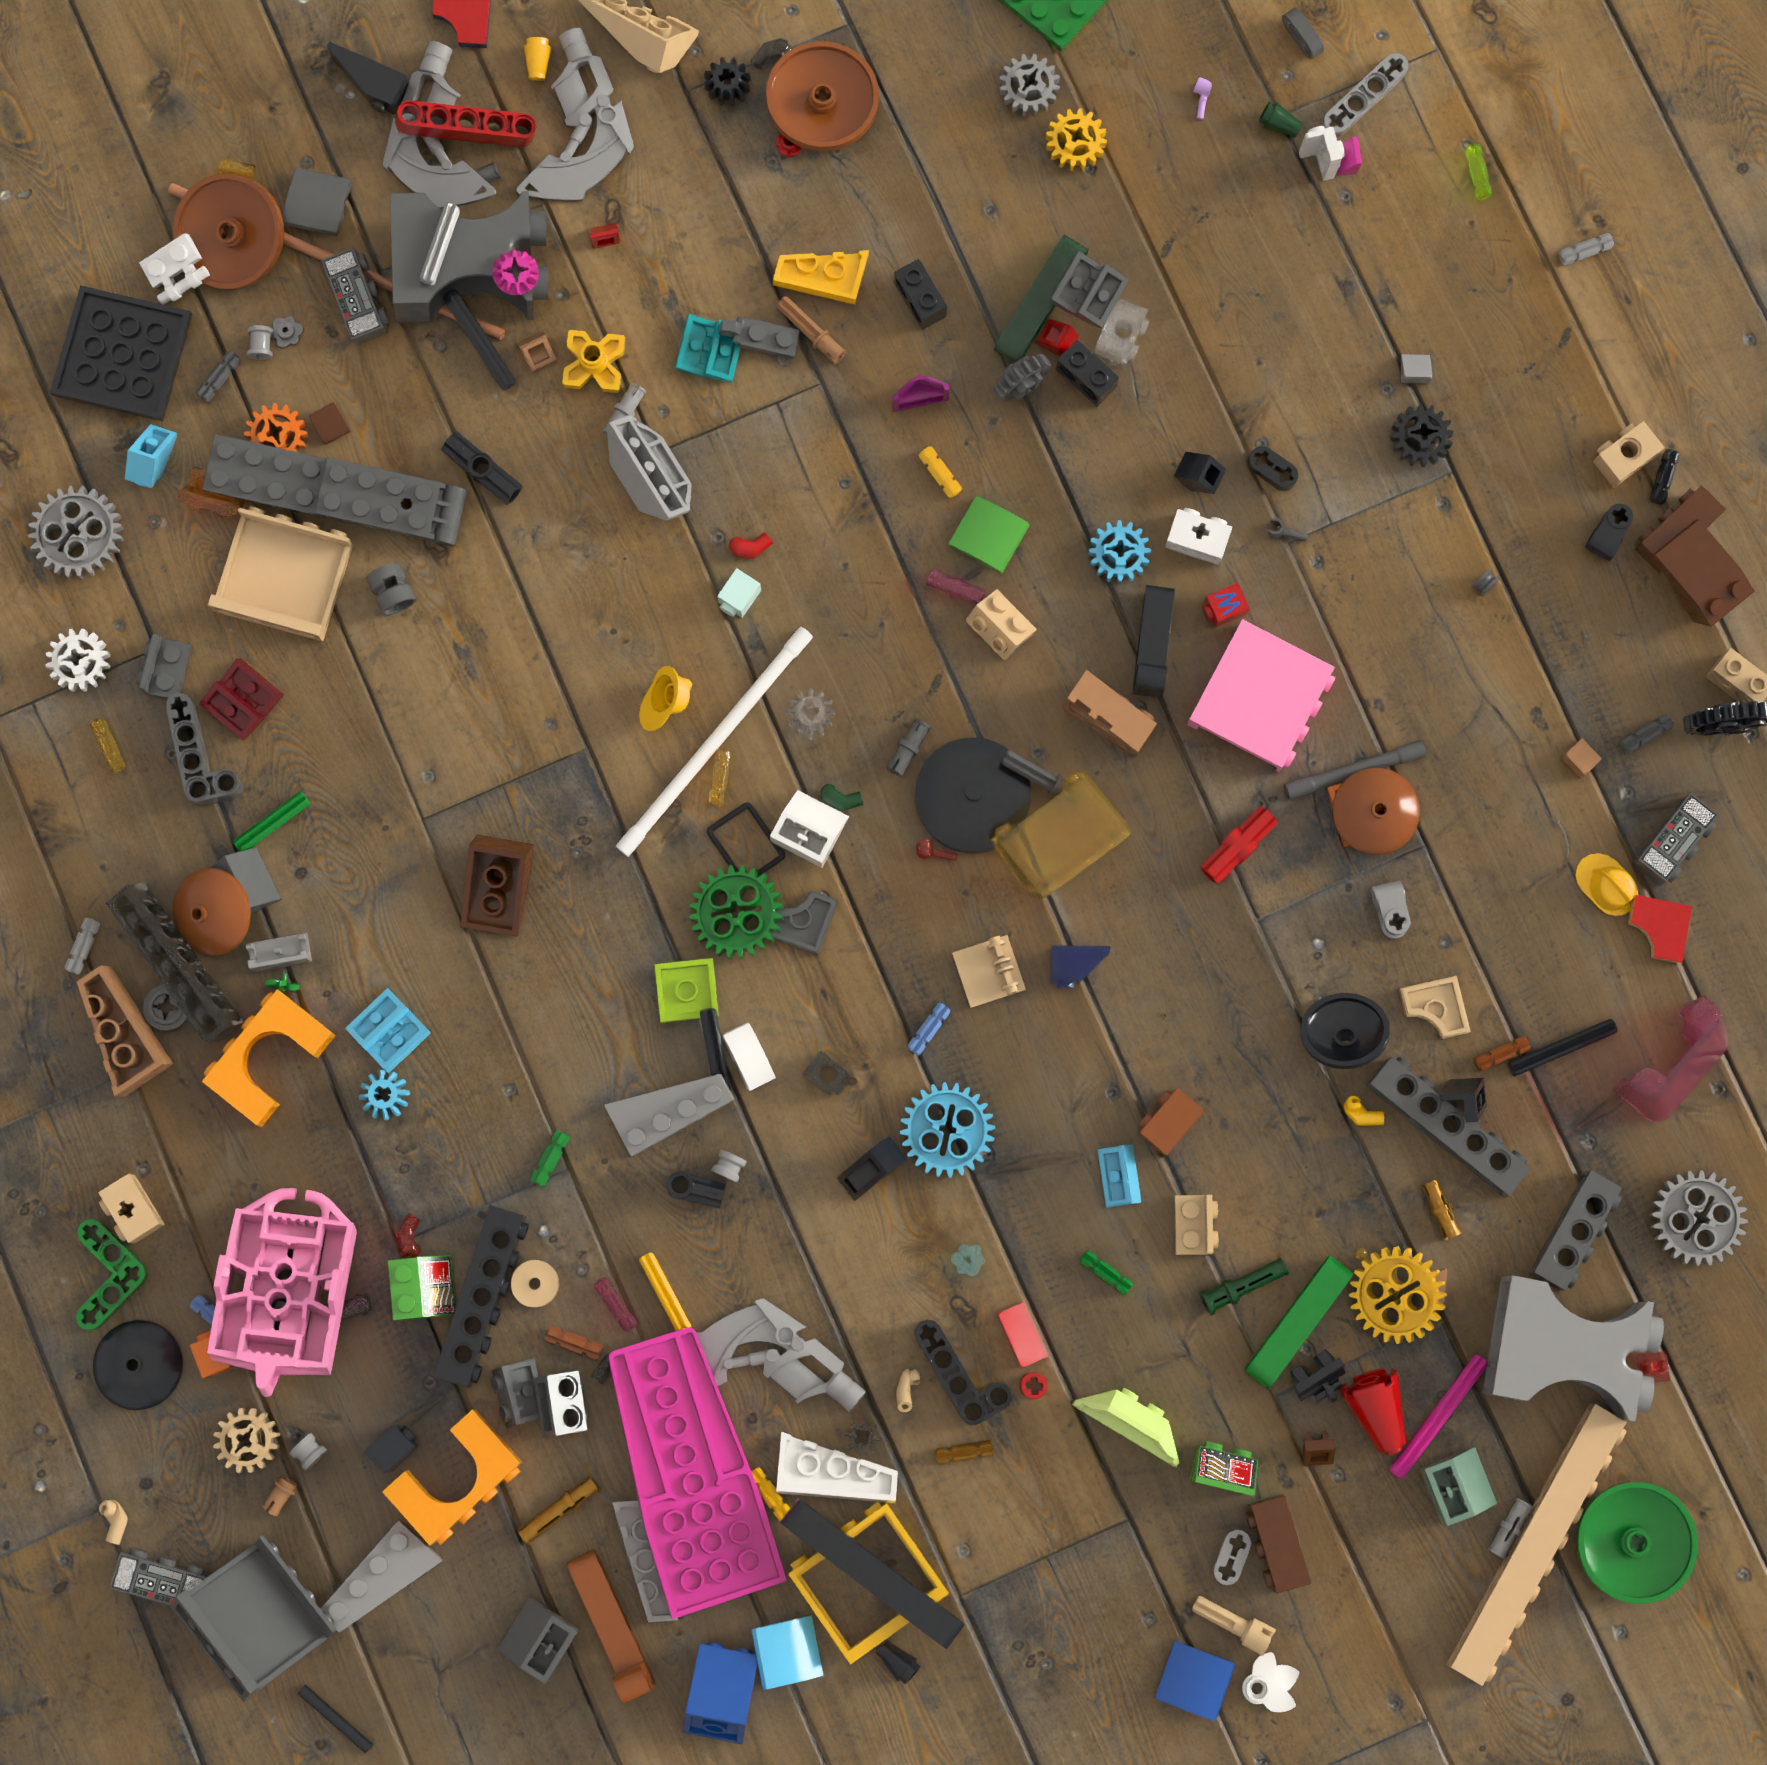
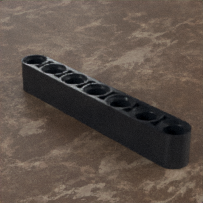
[780,1498,965,1649]

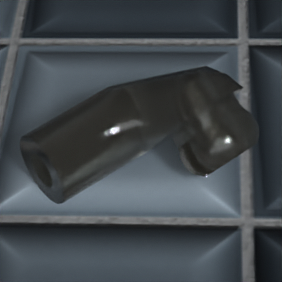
[751,38,792,69]

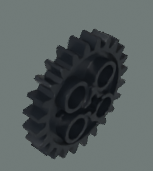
[1683,701,1767,736]

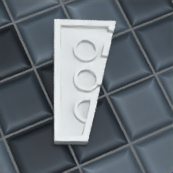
[776,1432,898,1503]

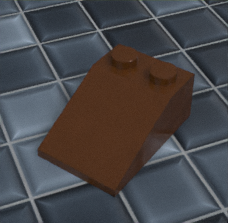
[1653,519,1755,627]
[460,834,534,937]

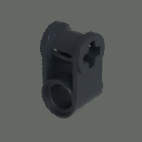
[1585,503,1633,562]

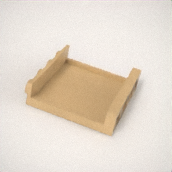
[208,506,353,642]

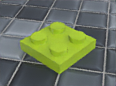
[655,958,719,1023]

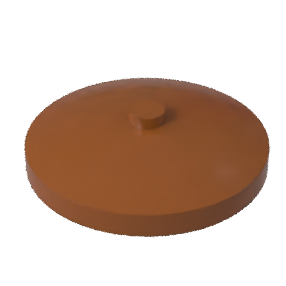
[766,41,879,151]
[173,173,284,290]

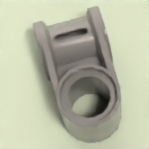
[1371,880,1411,939]

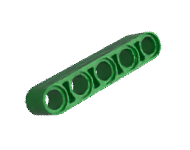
[1244,1255,1354,1389]

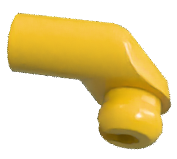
[1344,1096,1384,1126]

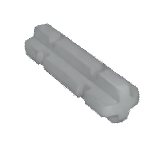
[1558,233,1614,266]
[65,918,100,975]

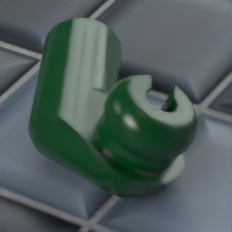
[821,784,863,812]

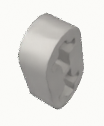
[1212,1529,1251,1585]

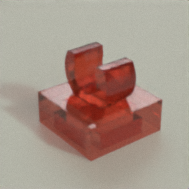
[1636,1351,1670,1383]

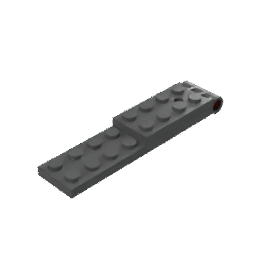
[202,434,467,546]

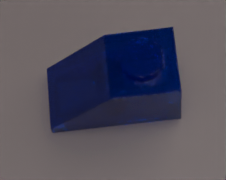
[1050,946,1110,989]

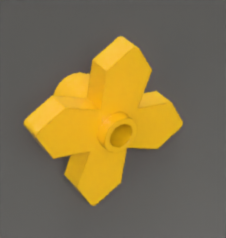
[562,330,626,393]

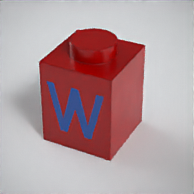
[1202,583,1250,628]

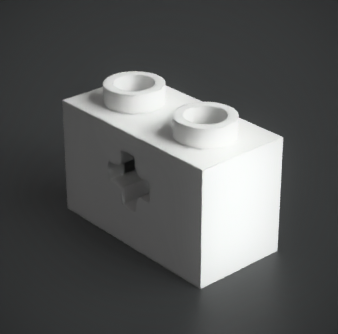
[1165,508,1232,565]

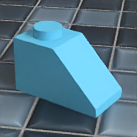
[125,424,177,488]

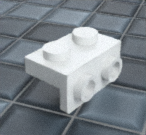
[1299,126,1344,181]

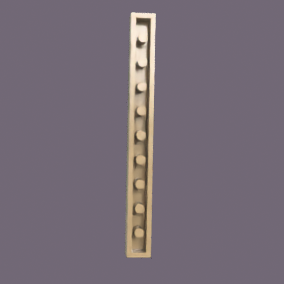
[1446,1403,1627,1686]

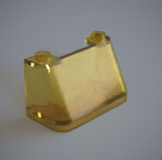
[990,771,1133,899]

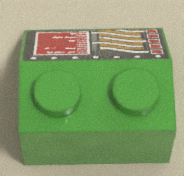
[388,1255,456,1321]
[1189,1441,1258,1496]

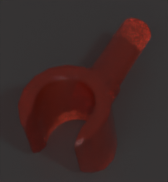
[916,840,957,861]

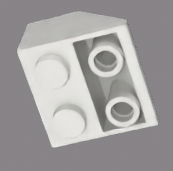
[770,790,849,868]

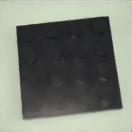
[50,285,193,422]

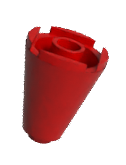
[1340,1368,1406,1455]

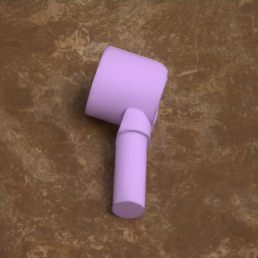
[1193,77,1212,120]

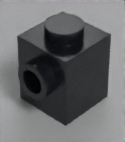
[1174,451,1226,494]

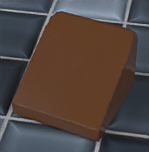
[309,402,350,445]

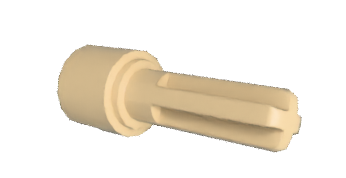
[1192,1596,1276,1656]

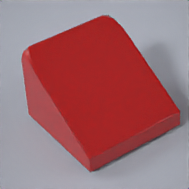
[589,223,620,249]
[1035,318,1079,357]

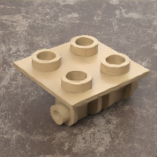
[952,935,1026,1008]

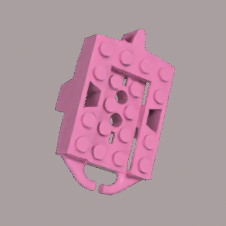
[207,1188,357,1397]

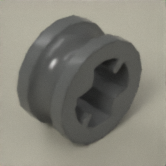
[1472,569,1500,597]

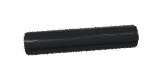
[700,1008,731,1090]

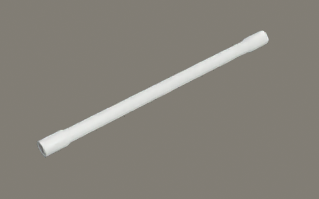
[615,626,813,857]

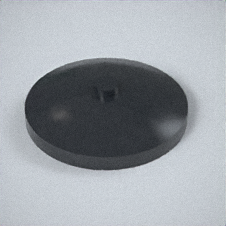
[915,737,1031,853]

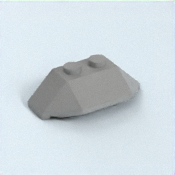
[607,415,692,521]

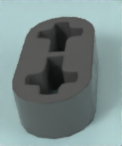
[1282,8,1324,59]

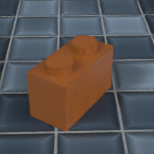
[1137,1088,1205,1157]

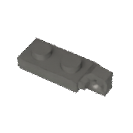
[719,317,799,359]

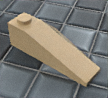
[578,0,699,73]

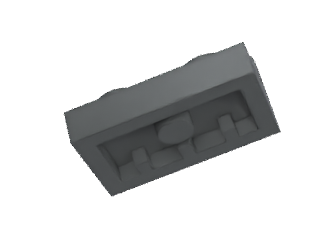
[137,634,192,699]
[491,1358,540,1428]

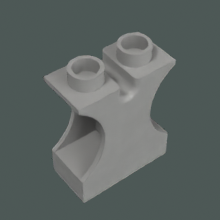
[1482,1275,1664,1422]

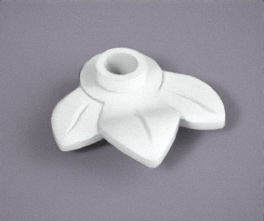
[1242,1652,1299,1712]

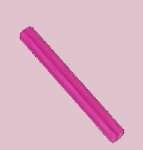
[1389,1355,1488,1479]

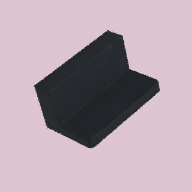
[1440,1078,1487,1123]

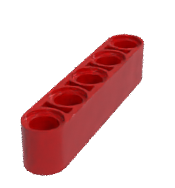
[395,101,537,147]

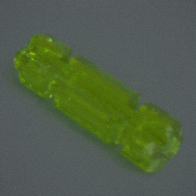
[1465,144,1493,200]

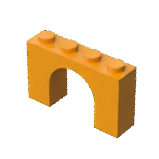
[202,989,336,1127]
[382,1409,523,1546]

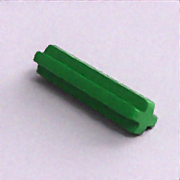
[233,792,310,852]

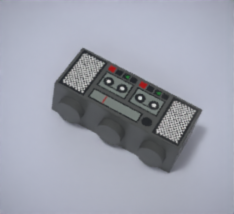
[321,248,390,344]
[1632,793,1719,886]
[109,1547,210,1605]

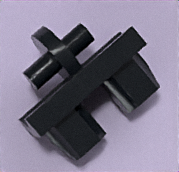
[1290,1350,1346,1403]

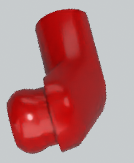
[729,532,773,559]

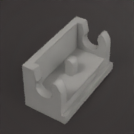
[246,933,312,972]

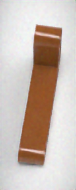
[567,1549,656,1704]

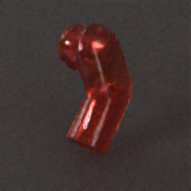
[396,1213,421,1258]

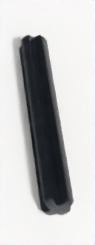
[443,289,516,390]
[1508,1019,1618,1076]

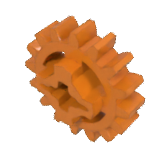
[244,403,308,452]

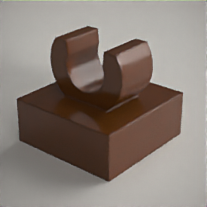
[1302,1430,1336,1466]

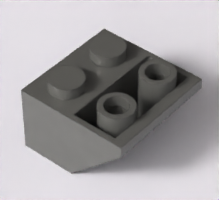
[497,1597,581,1684]

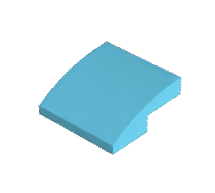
[345,988,431,1074]
[751,1615,823,1690]

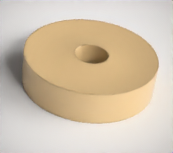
[511,1260,559,1308]

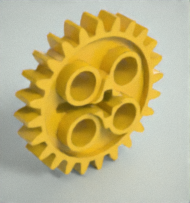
[1349,1246,1447,1344]

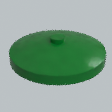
[1576,1482,1698,1604]

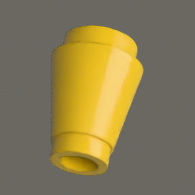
[523,37,552,81]

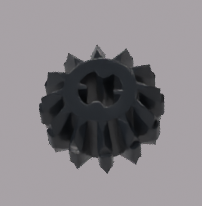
[704,57,751,107]

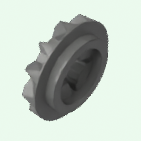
[143,984,191,1031]

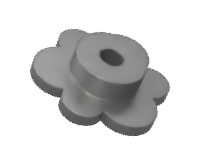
[271,316,303,348]

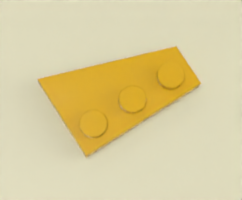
[773,250,869,305]

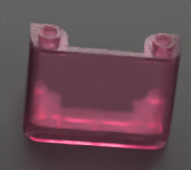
[1613,995,1729,1122]

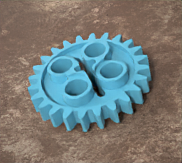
[900,1082,995,1178]

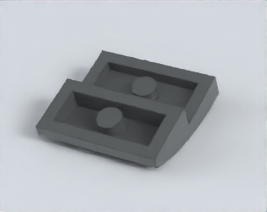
[282,168,352,236]
[1048,251,1130,328]

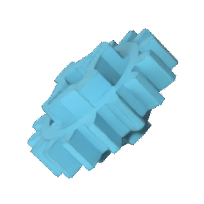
[1088,520,1151,584]

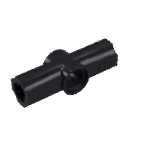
[441,431,523,505]

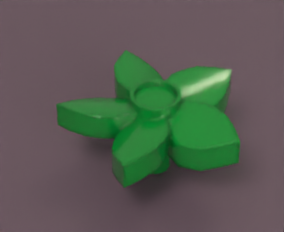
[264,973,300,992]

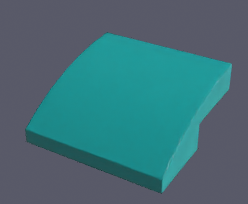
[673,314,741,383]

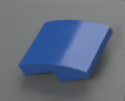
[1155,1641,1236,1721]

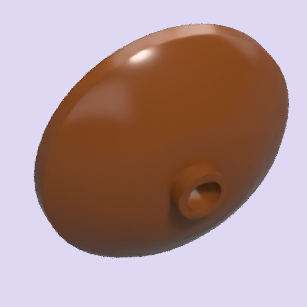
[1332,768,1420,855]
[173,868,251,956]

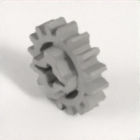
[999,54,1060,116]

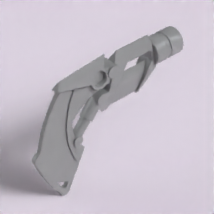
[517,28,634,201]
[382,41,496,209]
[696,1298,866,1412]

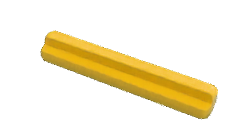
[639,1252,691,1331]

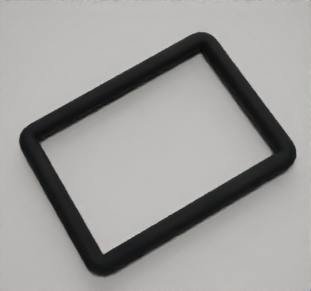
[707,803,785,877]

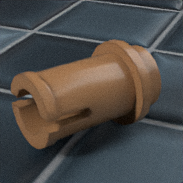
[261,1476,297,1516]

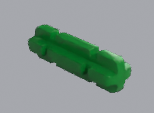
[530,1130,570,1187]
[1079,1250,1133,1295]

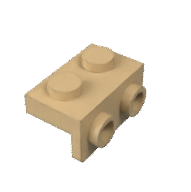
[966,589,1037,660]

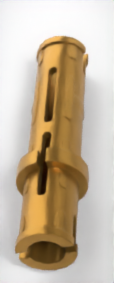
[517,1475,601,1545]

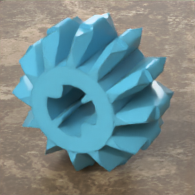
[359,1070,410,1120]

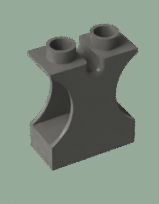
[390,191,548,323]

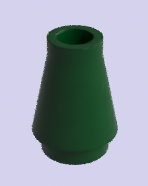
[1259,101,1303,138]

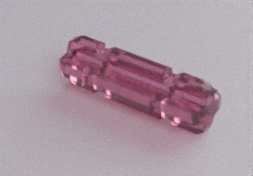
[594,1277,637,1331]

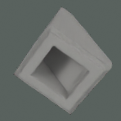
[1401,354,1432,384]

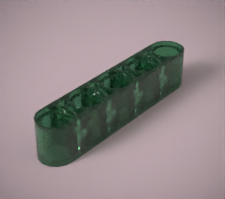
[994,234,1089,363]

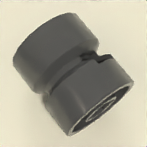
[366,562,416,616]

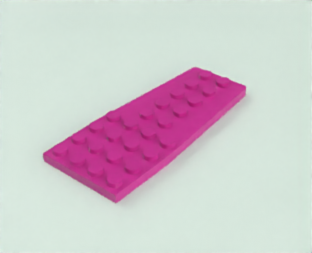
[608,1327,787,1619]

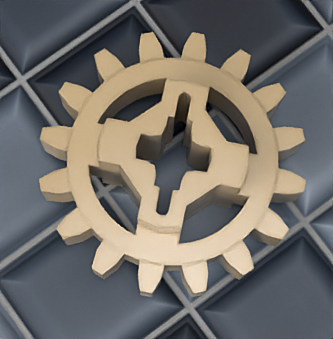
[213,1408,280,1473]

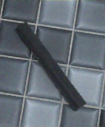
[298,1684,373,1753]

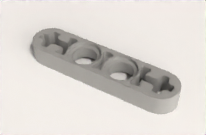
[1322,53,1409,138]

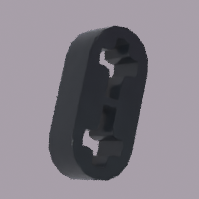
[1248,446,1298,491]

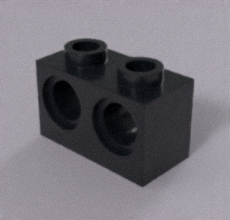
[894,259,947,330]
[1056,340,1119,407]

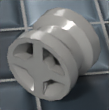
[711,1149,747,1183]
[289,1433,328,1471]

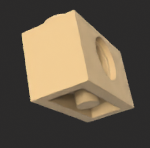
[1593,421,1665,488]

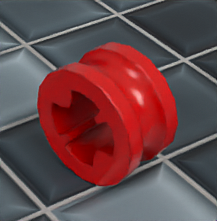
[1019,1372,1048,1399]

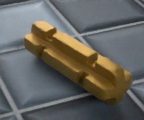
[935,1440,994,1464]

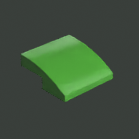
[948,496,1030,574]

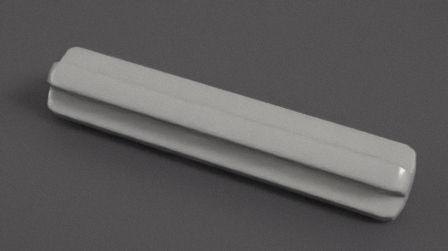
[420,203,460,285]

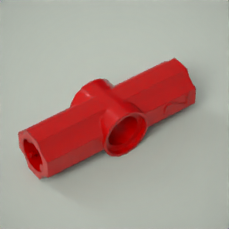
[1200,806,1278,885]

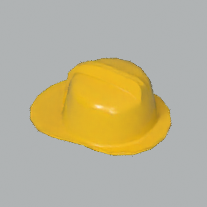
[639,666,692,731]
[1575,853,1638,916]

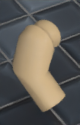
[896,1368,920,1412]
[99,1500,128,1545]

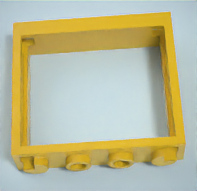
[788,1502,949,1665]

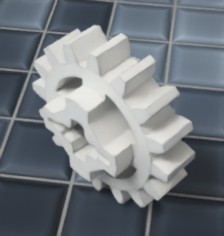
[45,629,111,692]

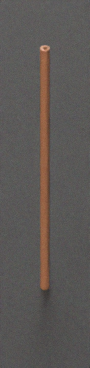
[168,183,505,340]

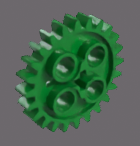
[689,865,784,960]

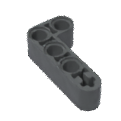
[166,693,243,806]

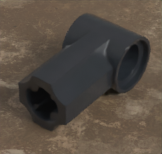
[667,1171,726,1209]

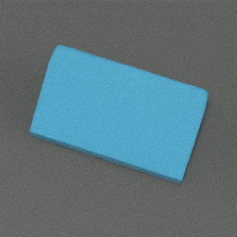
[1097,1145,1141,1208]

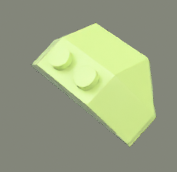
[1071,1388,1179,1467]

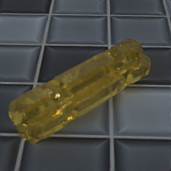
[90,718,126,773]
[708,749,732,806]

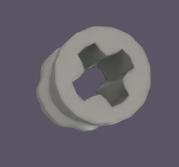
[247,325,274,360]

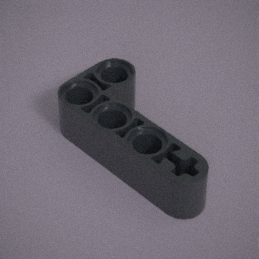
[1132,585,1175,698]
[915,1320,1012,1425]

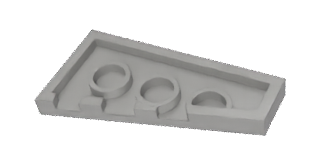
[604,1074,735,1157]
[611,1500,678,1622]
[320,1520,444,1633]

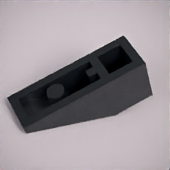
[327,41,409,115]

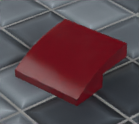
[199,658,284,740]

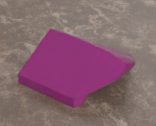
[892,375,950,413]

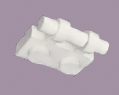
[139,233,210,305]

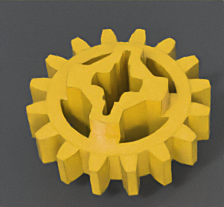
[1046,108,1107,171]

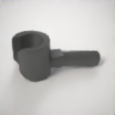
[1268,518,1308,541]

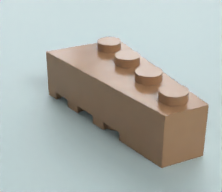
[77,965,173,1097]

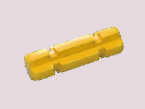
[919,446,962,498]
[751,1467,790,1521]

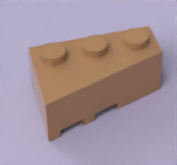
[1064,670,1157,757]

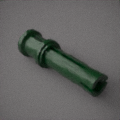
[1199,1258,1289,1316]

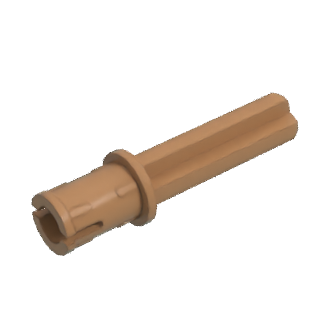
[776,296,847,365]

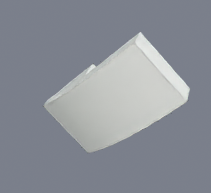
[722,1022,776,1091]

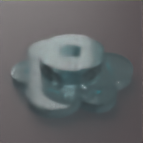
[951,1244,985,1277]

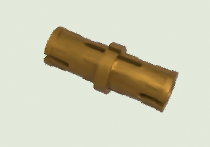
[1421,1179,1462,1241]

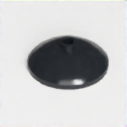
[1301,993,1390,1069]
[93,1320,183,1410]

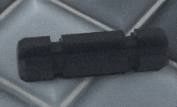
[1649,449,1680,505]

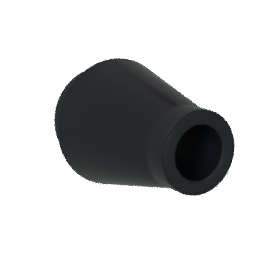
[876,1640,921,1684]

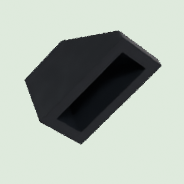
[837,1136,907,1201]
[364,1425,418,1474]

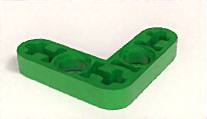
[76,1219,148,1330]

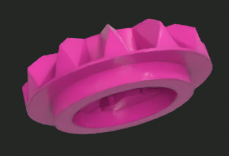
[492,249,539,295]

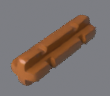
[1474,1036,1531,1071]
[545,1326,603,1360]

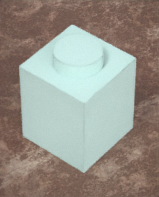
[717,568,761,618]

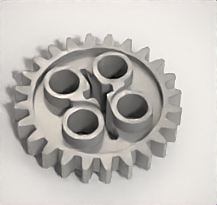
[28,486,124,579]
[1649,1170,1748,1266]

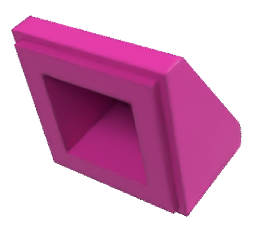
[1336,136,1362,175]

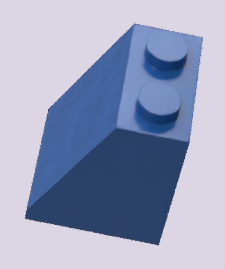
[683,1643,758,1744]

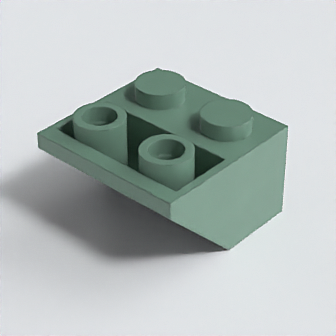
[1419,1447,1497,1526]

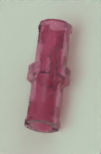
[926,568,986,605]

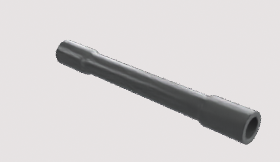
[1284,740,1426,800]

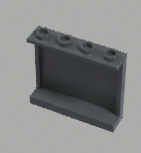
[170,1535,336,1703]

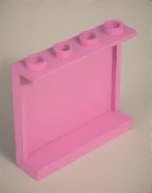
[1187,619,1336,773]

